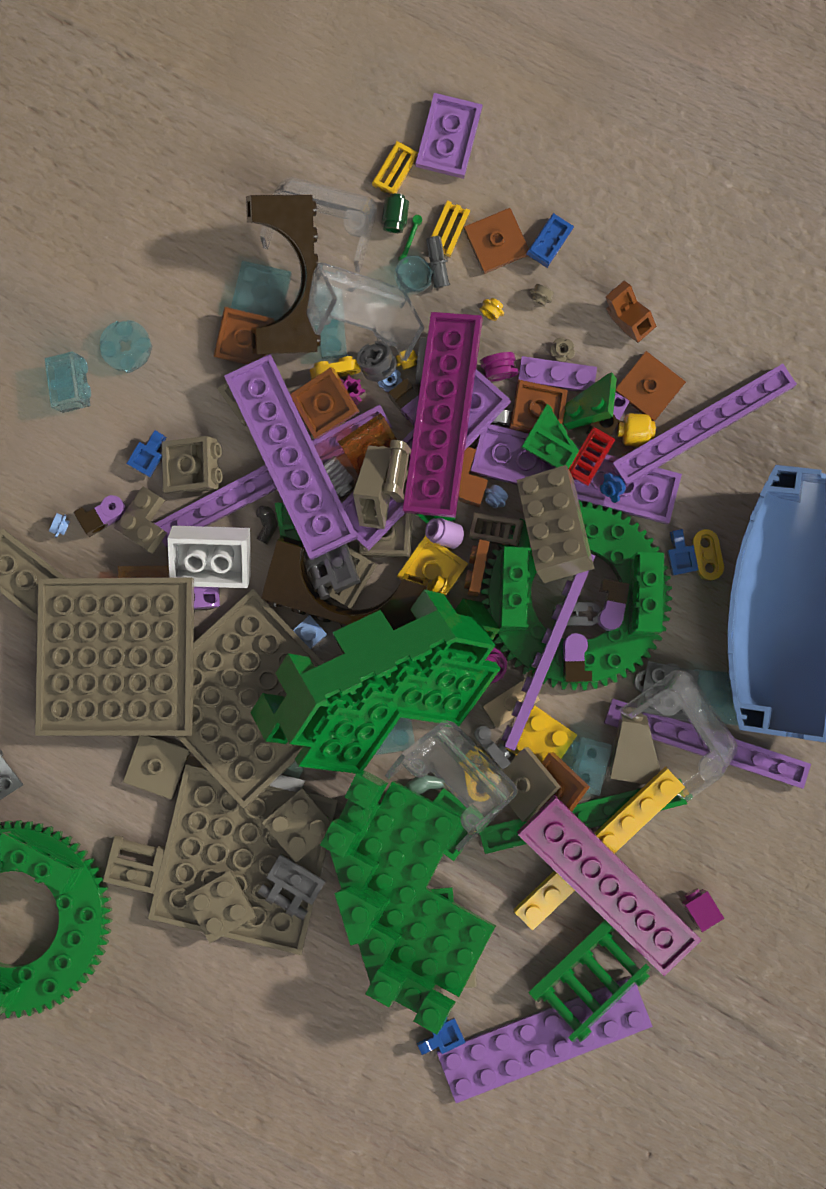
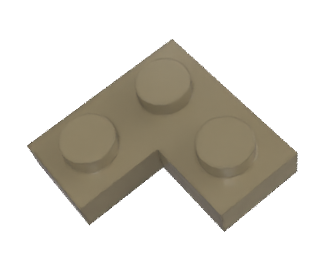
[114,486,167,554]

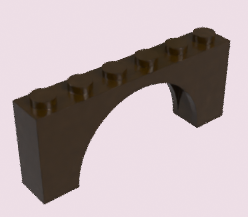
[246,195,321,354]
[261,535,429,630]

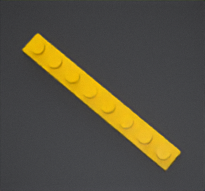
[513,766,685,931]

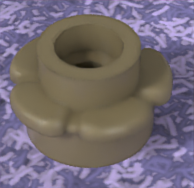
[530,284,554,306]
[550,338,575,362]

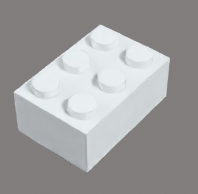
[168,526,251,588]

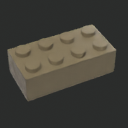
[517,465,595,583]

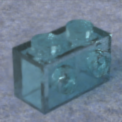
[45,351,91,413]
[570,737,612,796]

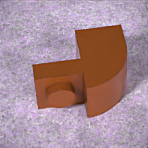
[605,281,657,343]
[458,447,488,508]

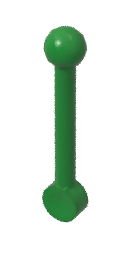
[398,215,423,264]

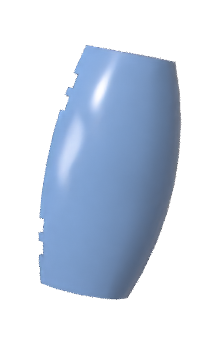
[728,465,826,743]

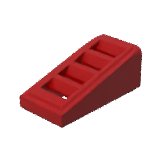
[569,427,615,486]

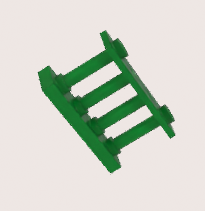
[528,920,651,1042]

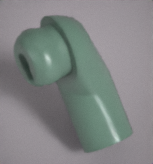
[405,775,445,795]

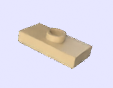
[482,679,540,728]

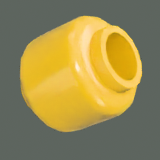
[617,413,656,447]

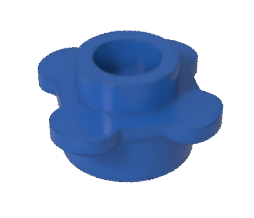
[600,473,626,503]

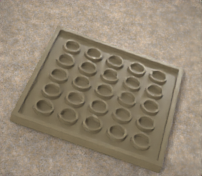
[35,577,194,736]
[176,589,324,809]
[148,764,338,955]

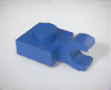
[127,430,167,477]
[667,529,698,576]
[417,1017,466,1055]

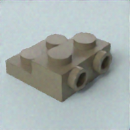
[162,436,223,493]

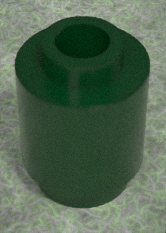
[381,193,409,234]

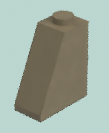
[353,446,392,529]
[609,710,661,784]

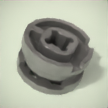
[356,341,397,381]

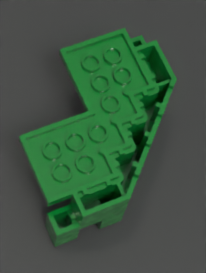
[250,590,500,774]
[320,771,496,1035]

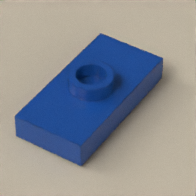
[526,213,574,268]

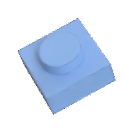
[293,615,327,649]

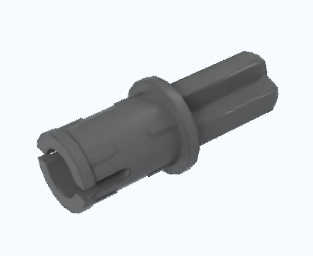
[426,236,450,288]

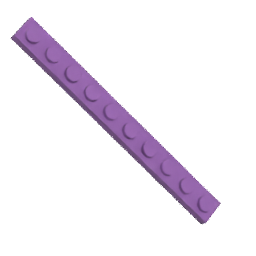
[154,405,392,548]

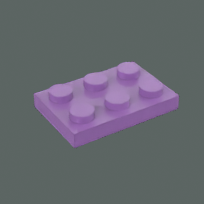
[416,93,483,179]

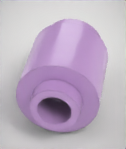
[425,518,464,549]

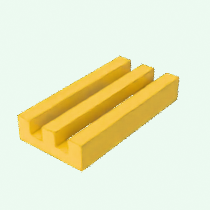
[372,141,418,195]
[431,200,470,257]

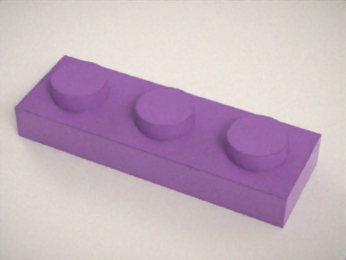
[518,356,597,392]

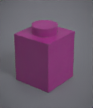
[681,888,725,932]

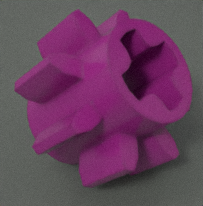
[340,375,365,405]

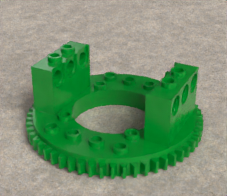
[481,500,672,691]
[0,820,112,1018]

